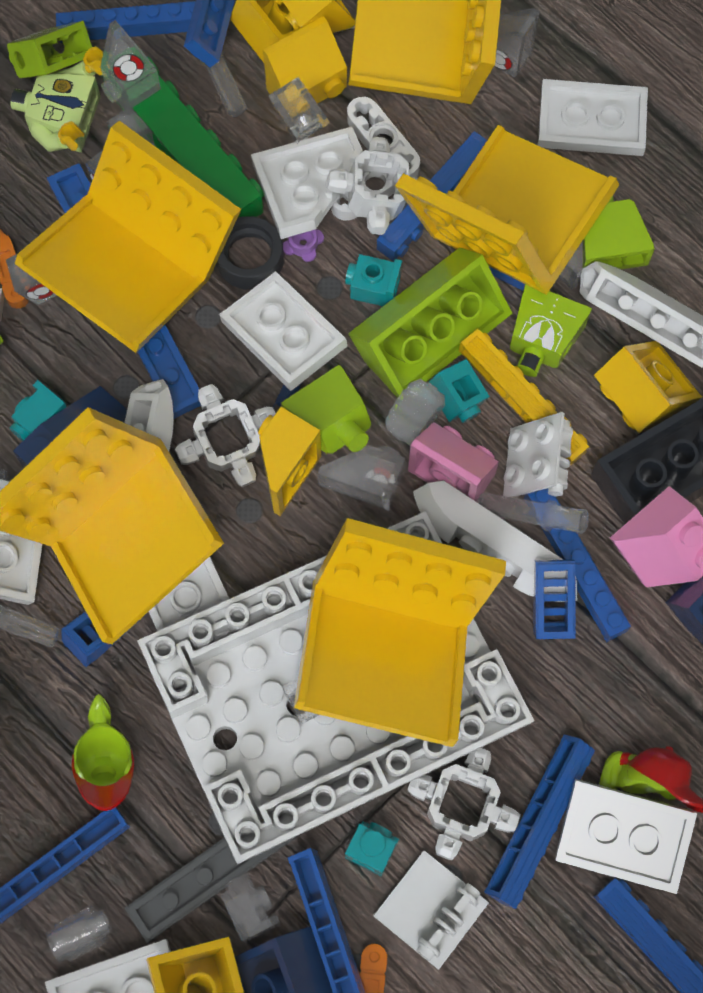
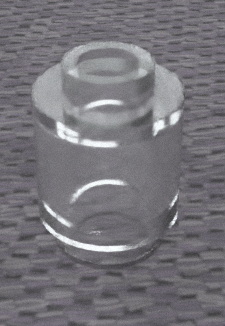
[46,905,112,963]

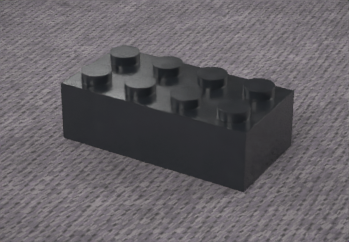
[591,398,703,524]

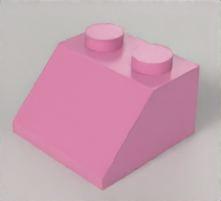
[408,422,499,502]
[610,486,703,587]

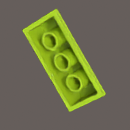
[348,247,513,401]

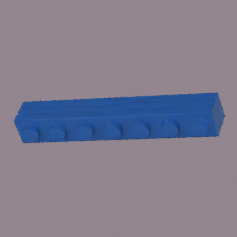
[56,1,196,43]
[377,131,487,261]
[524,488,631,643]
[484,735,595,909]
[0,807,130,924]
[287,848,366,993]
[594,878,703,993]

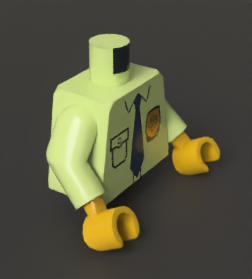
[11,46,108,153]

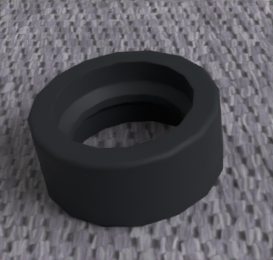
[216,216,284,290]

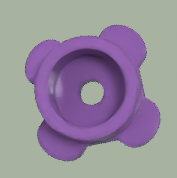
[283,230,324,262]

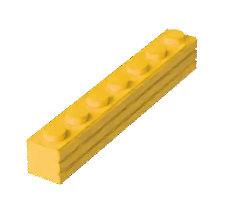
[458,328,589,468]

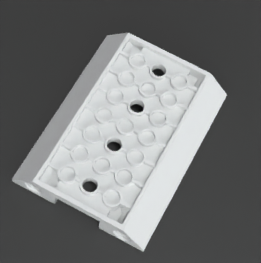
[137,511,534,865]

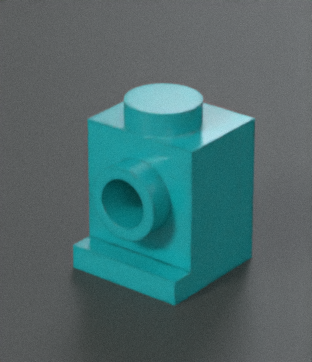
[345,254,402,306]
[423,359,490,423]
[9,380,67,441]
[345,821,399,877]

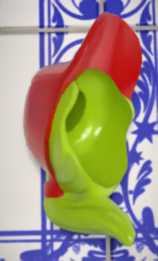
[72,694,134,811]
[599,746,703,813]

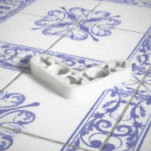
[331,97,420,221]

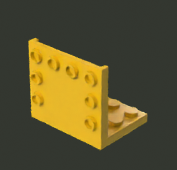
[348,0,501,104]
[14,120,241,353]
[395,125,619,295]
[0,407,224,644]
[294,518,506,747]

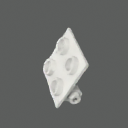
[503,412,573,499]
[374,851,489,970]

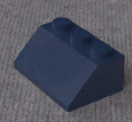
[235,926,333,993]

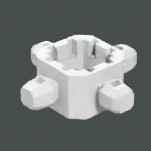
[327,137,418,235]
[175,384,276,487]
[407,748,520,861]

